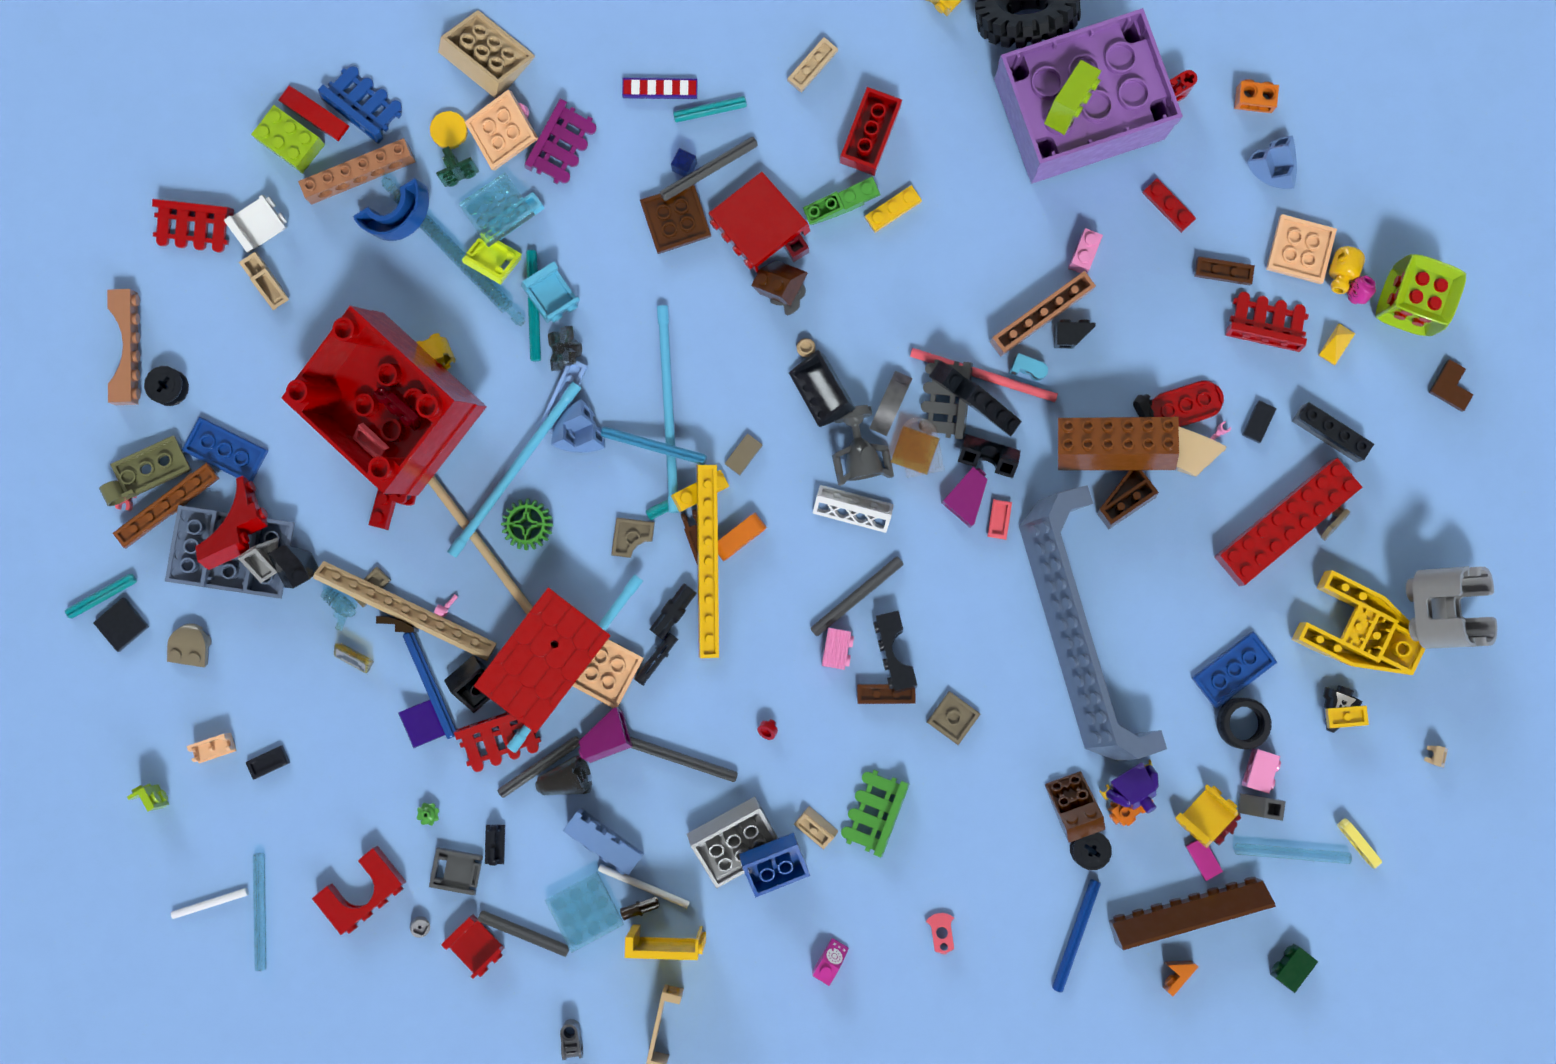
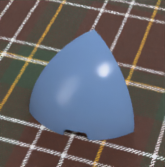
[1247,135,1297,189]
[551,399,605,453]

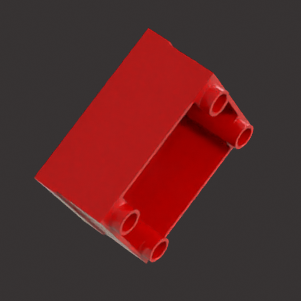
[281,306,487,496]

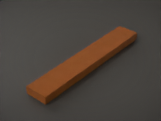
[113,463,220,549]

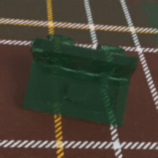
[436,146,479,187]

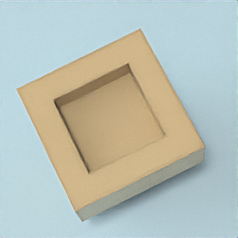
[1424,746,1448,768]

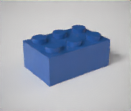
[739,833,810,898]

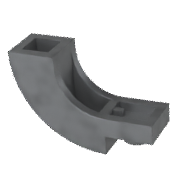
[869,371,913,436]

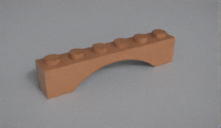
[107,289,141,406]

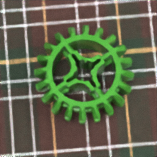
[501,499,553,551]

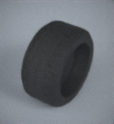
[1216,698,1272,749]

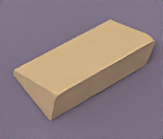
[794,806,838,849]

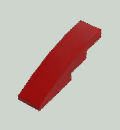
[278,85,350,142]

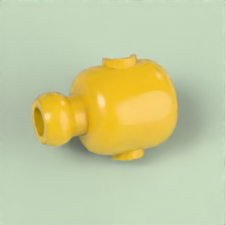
[1329,246,1365,294]

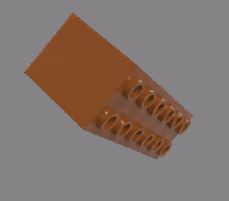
[1058,417,1179,470]

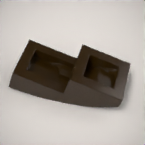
[376,615,419,633]

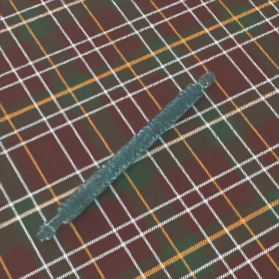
[381,177,525,326]

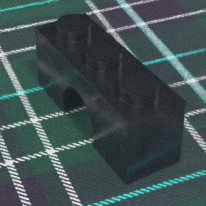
[958,434,1021,478]

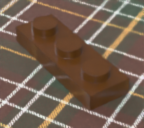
[1194,256,1255,286]
[857,684,916,704]

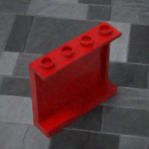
[709,171,810,273]

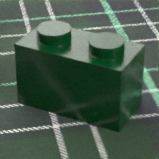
[1270,943,1318,993]

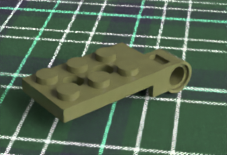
[99,435,191,506]

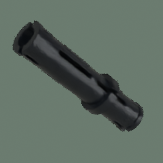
[634,633,679,686]

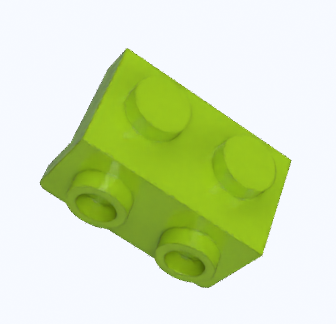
[127,783,169,812]

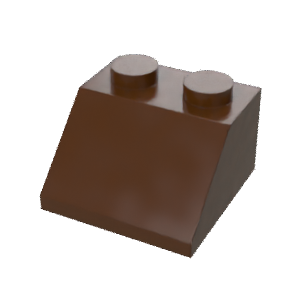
[751,260,808,306]

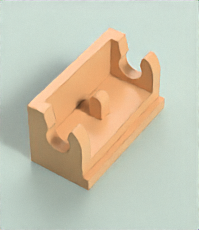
[187,733,237,763]

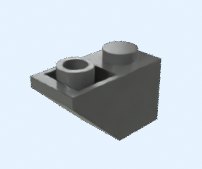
[1238,793,1286,821]

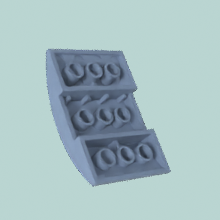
[165,505,295,599]

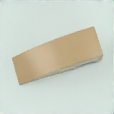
[239,251,289,310]

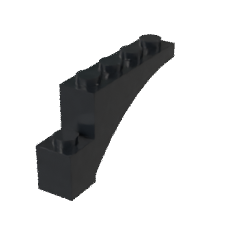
[929,361,1022,436]

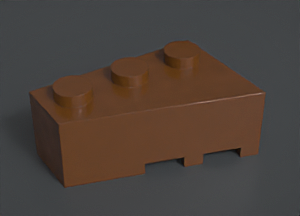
[1097,470,1159,529]

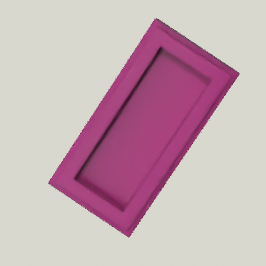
[1185,839,1223,881]

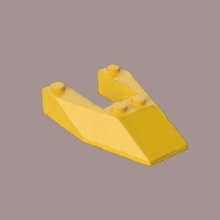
[1291,570,1425,675]

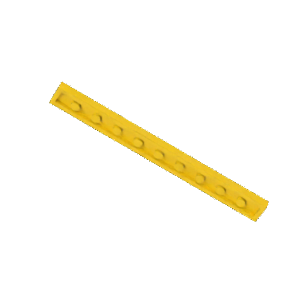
[697,465,719,658]

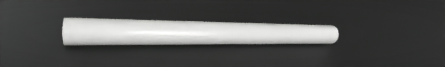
[598,864,690,909]

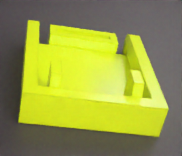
[462,233,522,285]

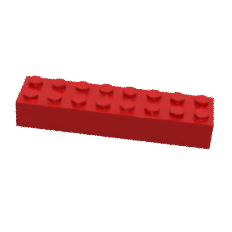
[1214,458,1363,586]

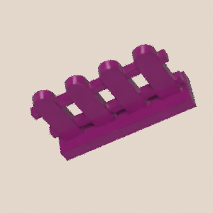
[525,98,596,185]

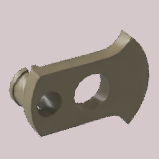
[1321,505,1350,541]

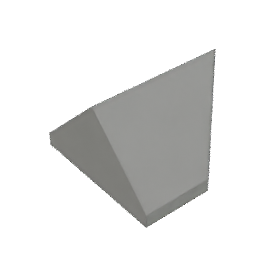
[238,537,278,583]

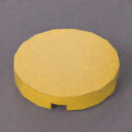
[430,111,468,149]

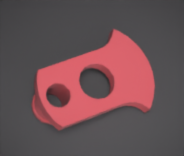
[926,913,955,955]

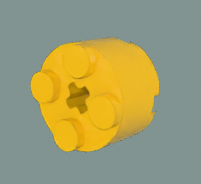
[416,333,456,370]

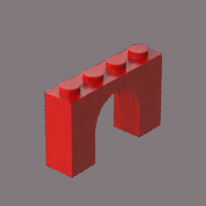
[312,846,406,935]

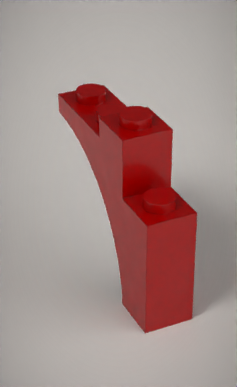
[195,476,268,570]

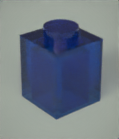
[671,148,697,177]

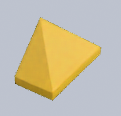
[1318,323,1355,365]

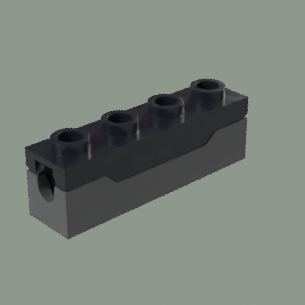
[1292,402,1374,463]

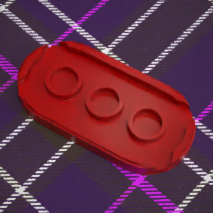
[1150,380,1224,427]

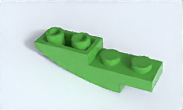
[803,177,881,225]

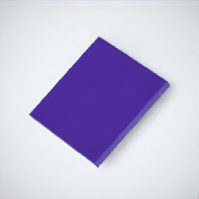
[398,700,445,748]

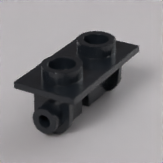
[485,825,505,866]

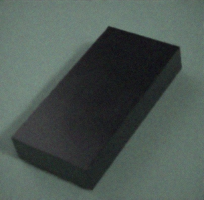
[1242,400,1277,443]
[245,745,290,780]

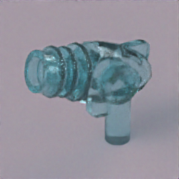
[320,588,358,631]

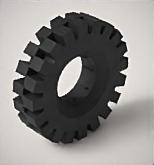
[975,0,1081,48]

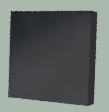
[93,598,149,652]

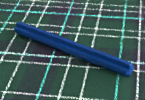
[403,632,456,739]
[1052,879,1101,993]

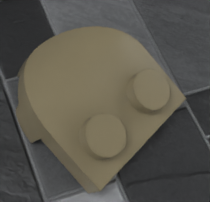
[167,623,211,668]

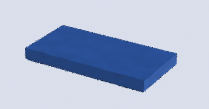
[182,417,268,482]
[1192,631,1277,709]

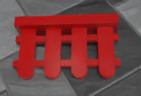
[152,199,234,253]
[1225,292,1309,352]
[454,712,541,772]

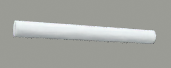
[171,888,249,919]

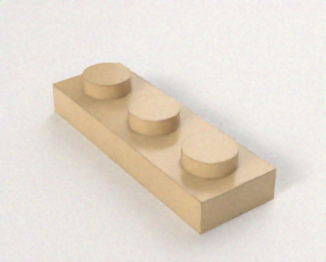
[787,37,838,93]

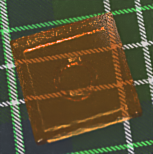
[891,426,940,475]

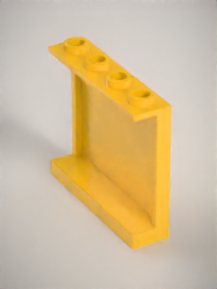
[624,924,706,960]

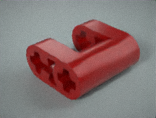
[1170,70,1197,102]

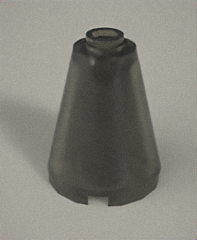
[535,755,592,795]

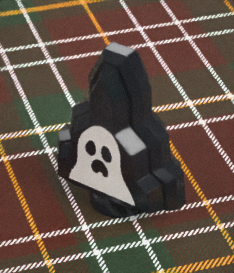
[1323,685,1363,733]

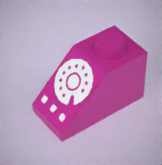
[812,938,849,986]

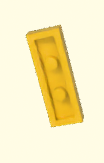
[864,185,922,233]
[671,470,729,512]

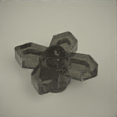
[548,326,582,371]

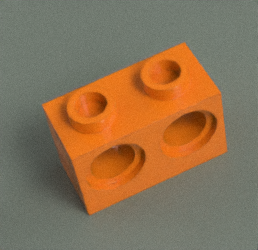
[1234,79,1279,113]

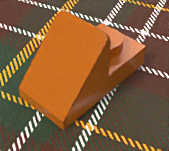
[1163,960,1199,996]

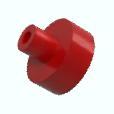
[757,719,778,740]

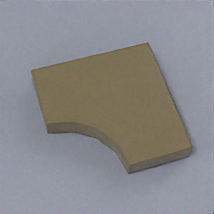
[611,517,655,558]

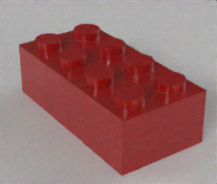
[840,87,902,176]

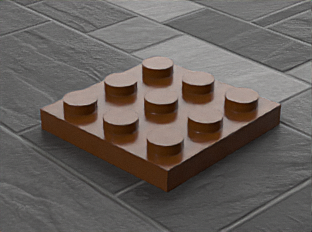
[640,185,711,254]

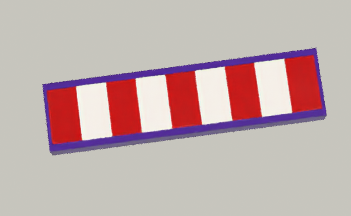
[622,78,698,99]

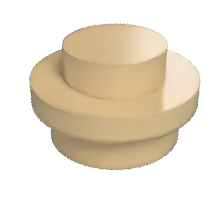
[797,338,816,358]

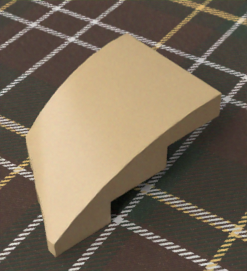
[1177,427,1227,477]

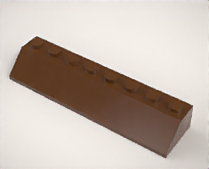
[1109,877,1276,950]

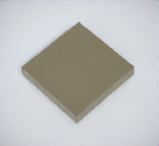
[927,691,981,745]

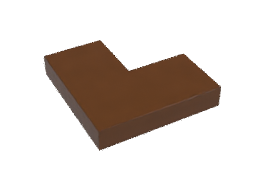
[1429,359,1473,412]

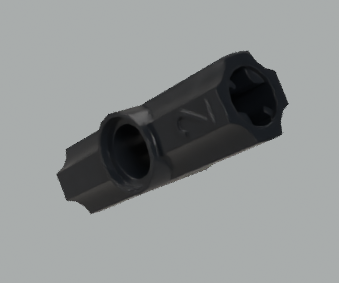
[649,583,697,639]

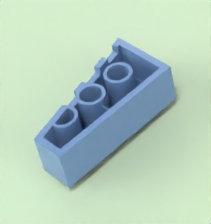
[563,808,644,875]

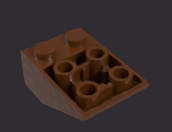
[1045,771,1105,842]

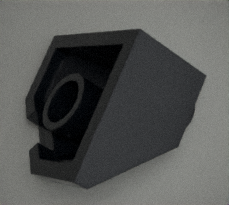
[267,544,319,589]

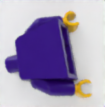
[1099,759,1159,814]

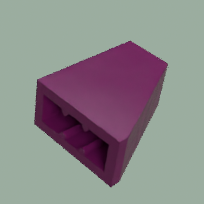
[942,467,988,528]
[578,707,633,763]

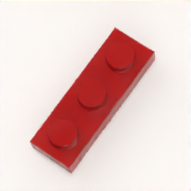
[1142,178,1196,233]

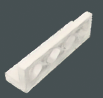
[813,485,894,533]

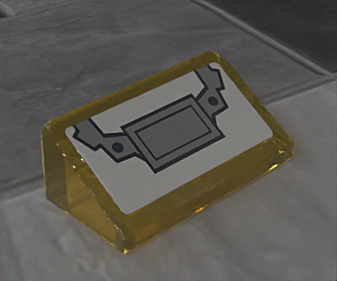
[334,643,374,673]

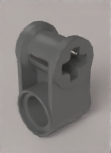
[560,1019,583,1060]

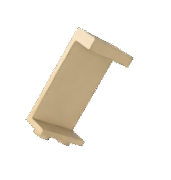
[646,984,684,1064]

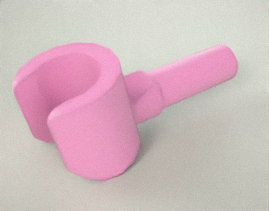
[1210,421,1231,440]
[434,594,458,617]

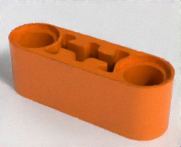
[718,512,767,561]

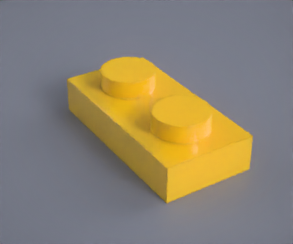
[1325,705,1369,728]

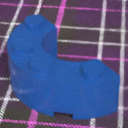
[353,178,429,241]

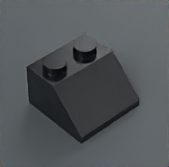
[444,655,490,713]

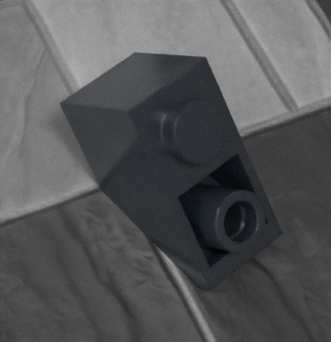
[1054,319,1096,349]

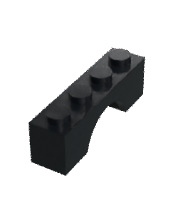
[873,610,917,693]

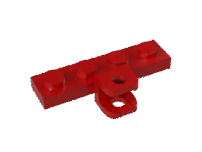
[368,489,416,530]

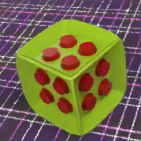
[1375,254,1466,336]

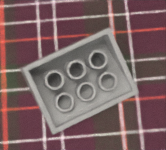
[687,797,778,889]

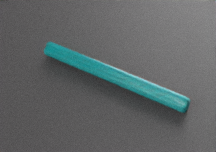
[526,250,541,362]

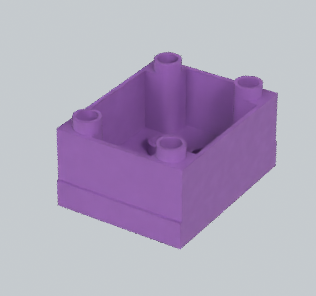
[994,8,1183,184]

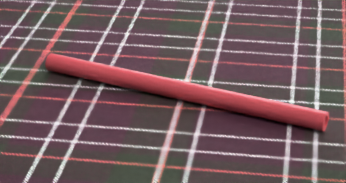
[910,348,1058,402]

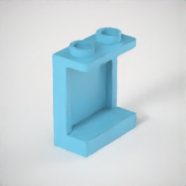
[521,262,580,323]

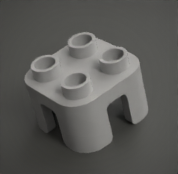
[1406,566,1497,649]

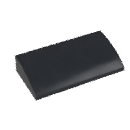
[789,350,856,427]

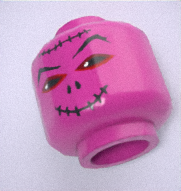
[1346,276,1376,304]

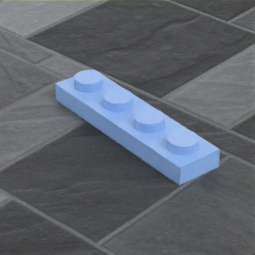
[539,358,588,434]

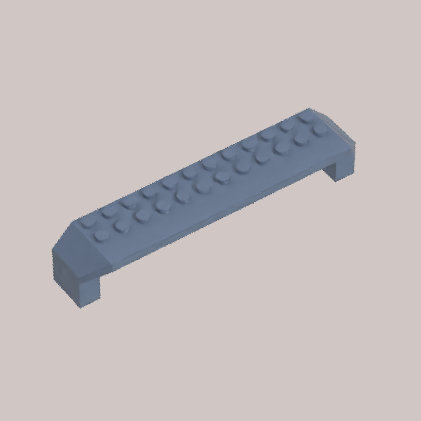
[1019,485,1167,761]

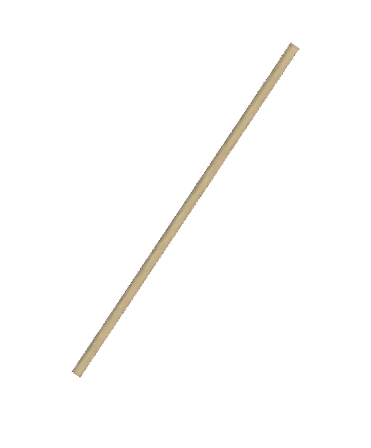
[428,476,558,648]

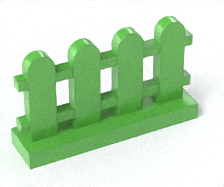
[841,770,910,858]

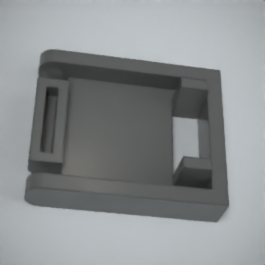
[429,847,483,895]

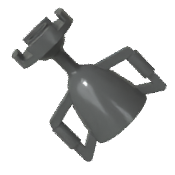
[832,405,894,486]

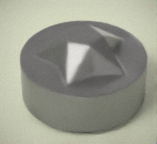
[410,916,430,938]

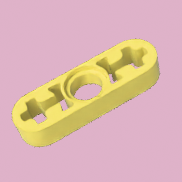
[1337,818,1382,869]

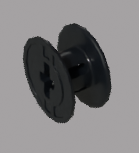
[144,366,189,406]
[1070,832,1112,870]

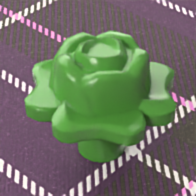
[417,803,439,826]

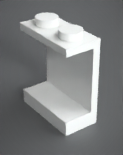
[224,195,288,253]

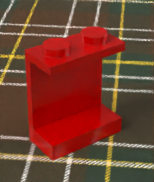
[441,914,505,979]

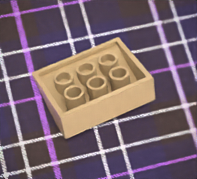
[438,10,535,98]

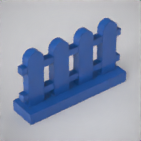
[318,66,402,144]

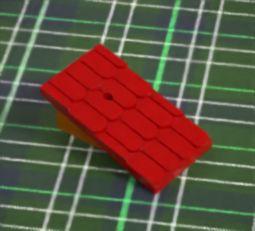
[474,587,611,734]

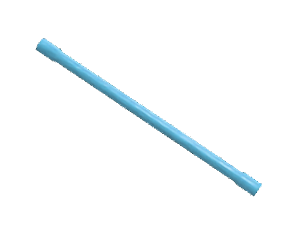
[657,305,679,513]
[447,381,581,558]
[506,574,643,753]

